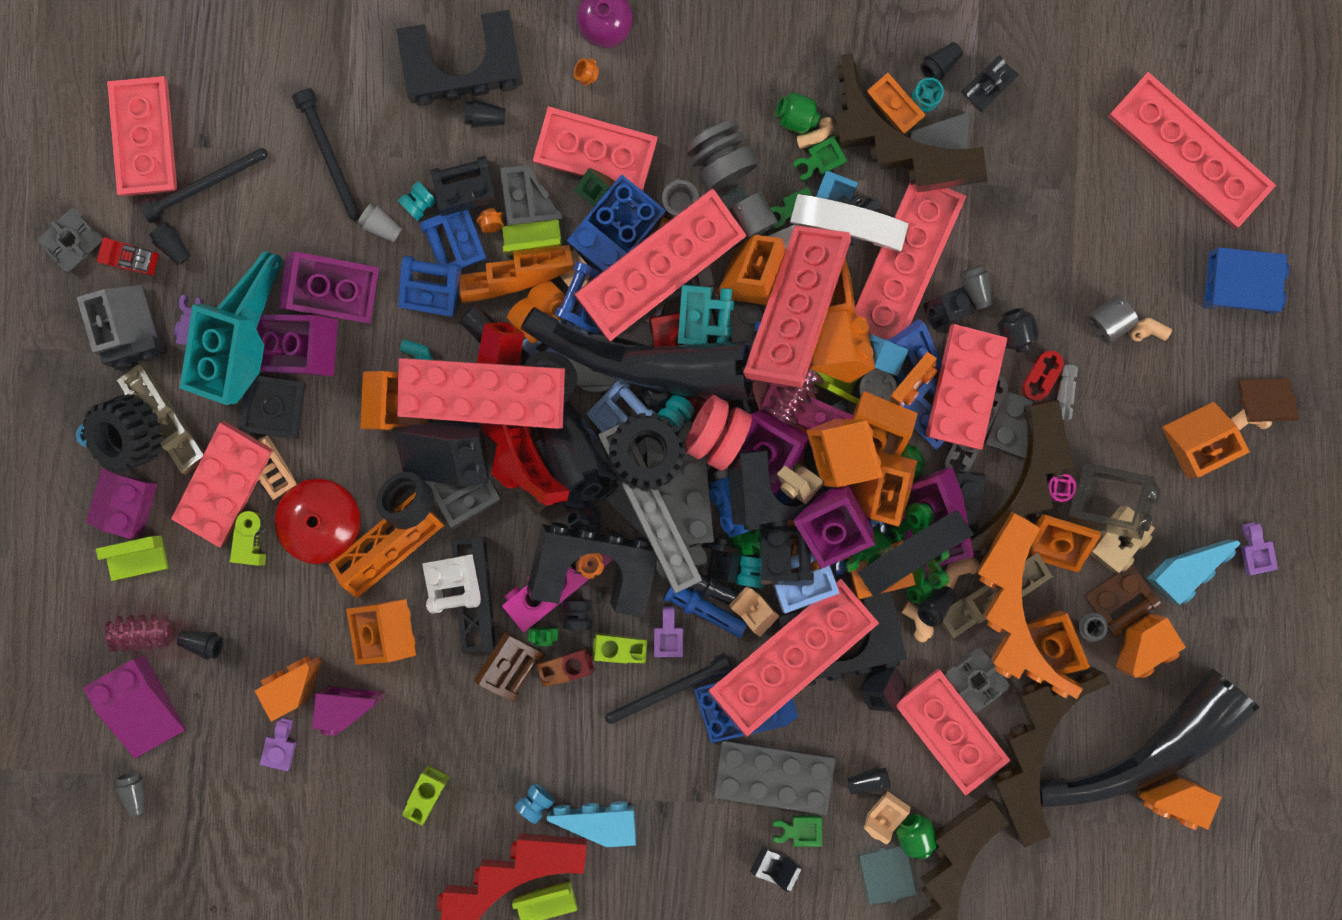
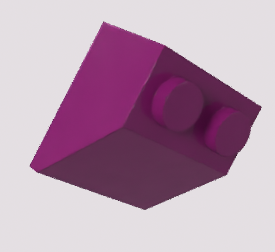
[739,409,810,493]
[86,468,158,539]
[794,485,875,569]
[312,686,385,735]

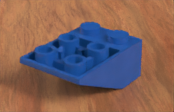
[567,174,666,273]
[694,679,799,743]

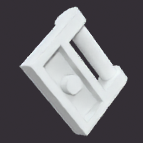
[422,554,481,614]

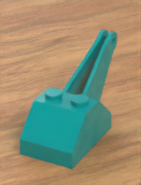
[180,251,282,405]

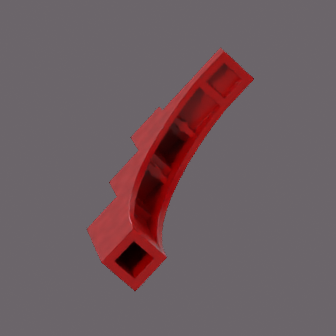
[477,322,570,505]
[437,833,587,920]

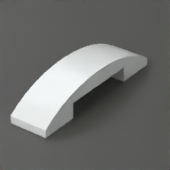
[790,194,909,252]

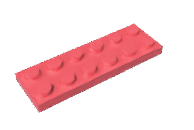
[1107,72,1276,230]
[855,183,966,339]
[574,189,747,341]
[743,225,851,388]
[397,358,565,429]
[708,579,879,737]

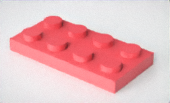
[107,76,177,197]
[533,106,658,191]
[925,324,1007,450]
[171,421,273,548]
[896,669,1011,796]

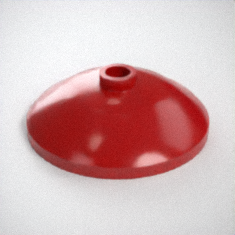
[275,479,361,564]

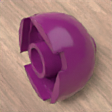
[577,0,633,48]

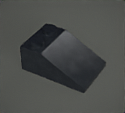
[393,420,489,487]

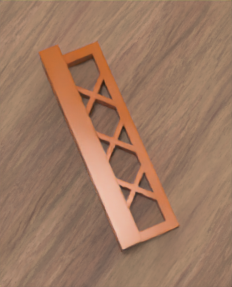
[329,492,444,598]

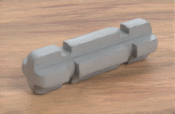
[1057,364,1078,421]

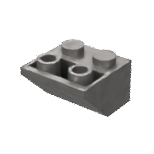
[76,285,159,354]

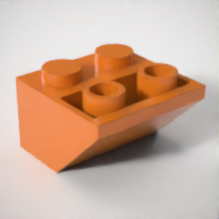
[718,235,786,305]
[1161,402,1250,478]
[806,419,883,487]
[851,450,917,526]
[1116,613,1186,679]
[255,656,322,722]
[1136,775,1222,830]

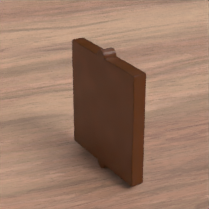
[1238,378,1300,422]

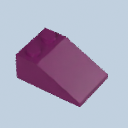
[279,251,379,324]
[256,314,338,377]
[902,467,974,570]
[83,656,186,758]

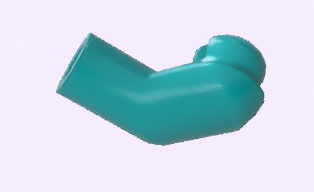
[400,339,434,360]

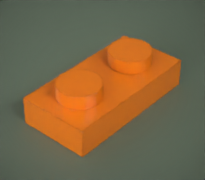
[865,73,925,135]
[891,352,937,407]

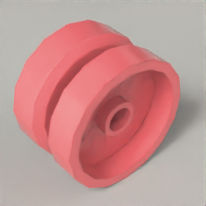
[684,395,752,471]

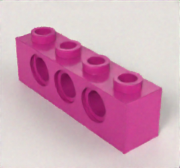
[502,553,613,632]

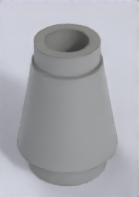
[358,204,402,243]

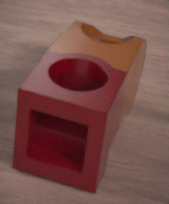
[536,646,595,687]

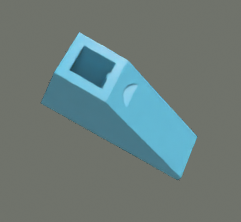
[1147,540,1241,605]
[547,801,636,847]

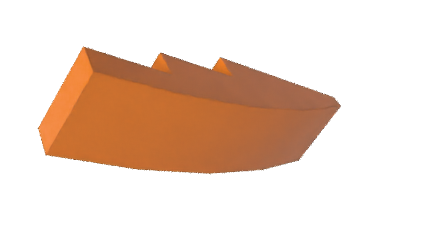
[459,245,573,303]

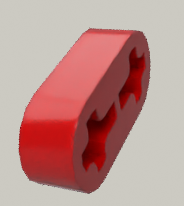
[1021,351,1064,402]

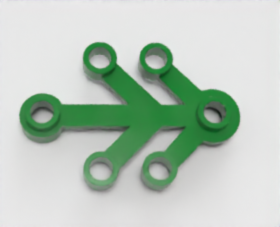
[886,503,949,604]

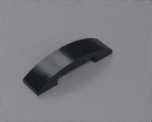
[858,510,974,598]

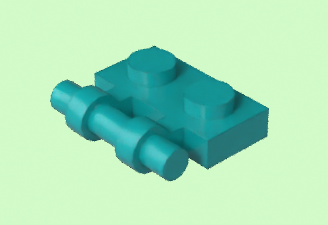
[678,285,734,344]

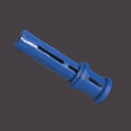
[662,585,747,639]

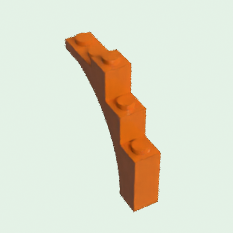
[976,511,1083,699]

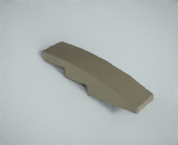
[117,363,205,475]
[941,553,1053,639]

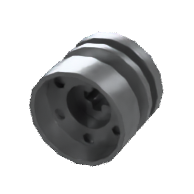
[684,119,759,192]

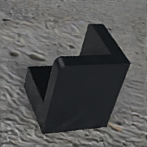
[858,666,906,712]

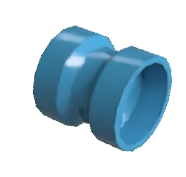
[515,783,555,824]

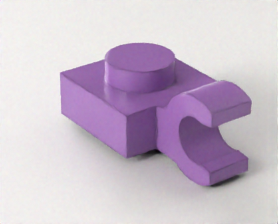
[174,295,204,346]
[1240,522,1278,575]
[654,606,683,657]
[260,717,297,771]

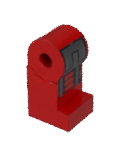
[97,237,160,276]

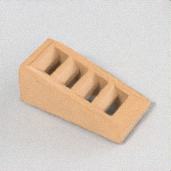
[258,435,298,500]

